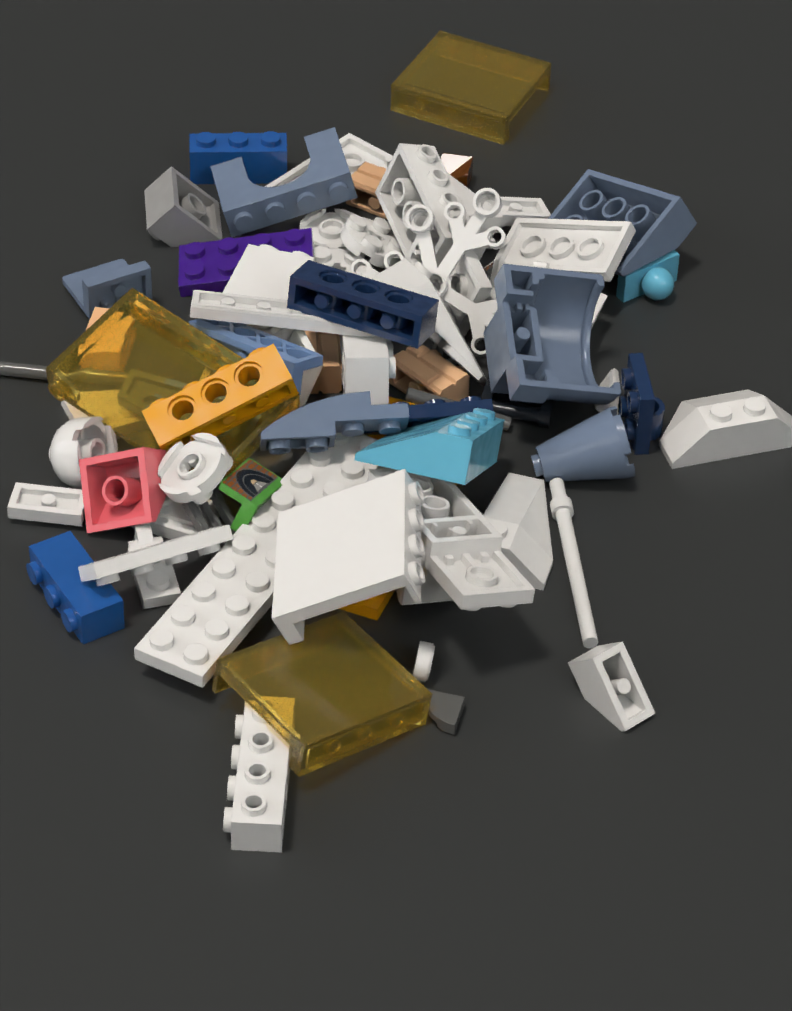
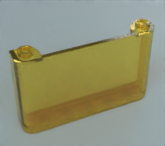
[46,288,300,487]

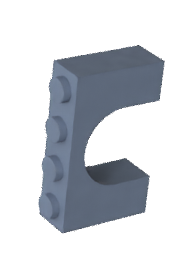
[210,127,358,237]

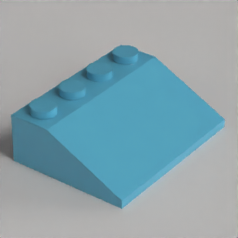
[354,408,505,485]

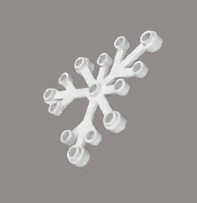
[350,188,507,365]

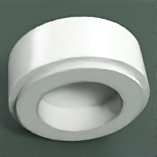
[412,641,435,682]

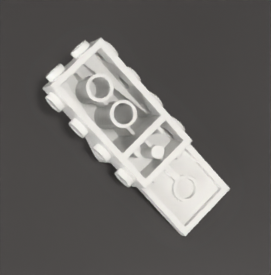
[375,143,503,336]
[367,468,535,611]

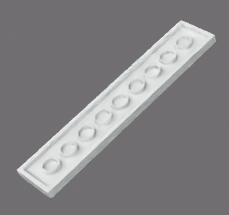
[134,432,387,688]

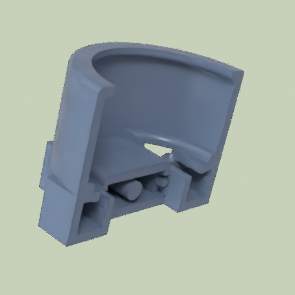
[483,264,621,405]

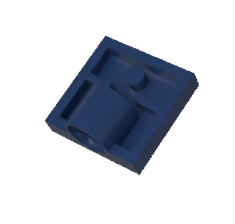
[618,353,665,455]

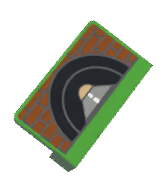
[218,458,282,532]

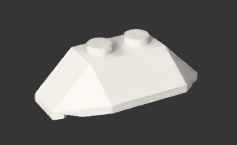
[659,389,792,469]

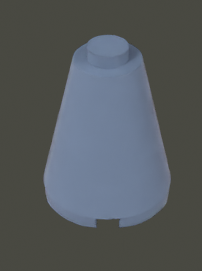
[530,406,635,482]

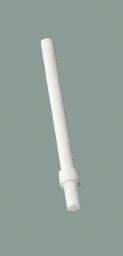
[549,478,598,648]

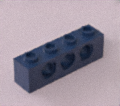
[287,260,439,349]

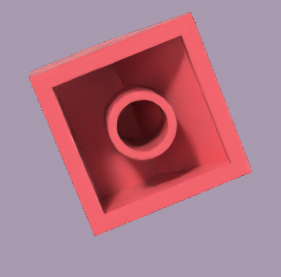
[79,447,167,534]

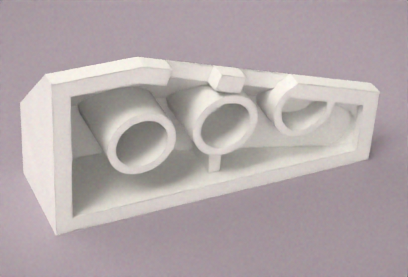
[372,258,487,387]
[483,473,553,591]

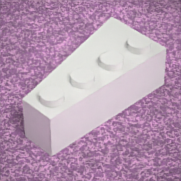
[340,335,396,405]

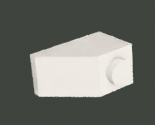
[568,641,656,732]

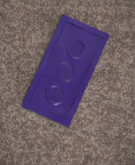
[178,228,314,297]

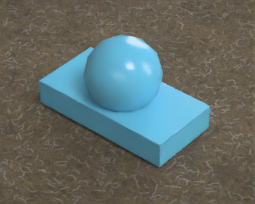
[616,250,680,303]

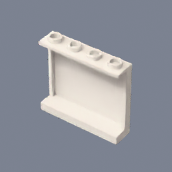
[272,469,425,645]

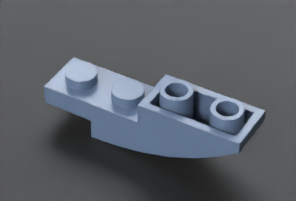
[260,391,409,455]

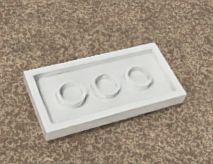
[494,218,636,282]

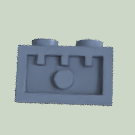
[62,259,152,319]

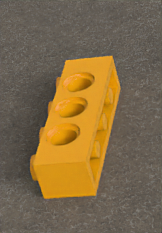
[141,343,299,453]

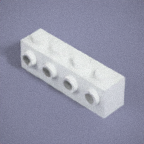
[223,698,294,853]

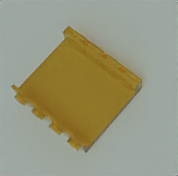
[391,30,551,145]
[212,611,432,777]

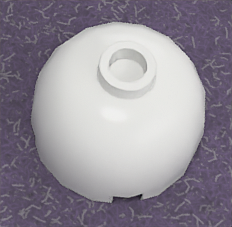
[49,416,118,489]

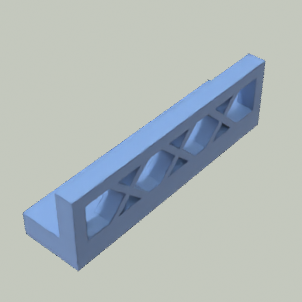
[186,319,323,397]

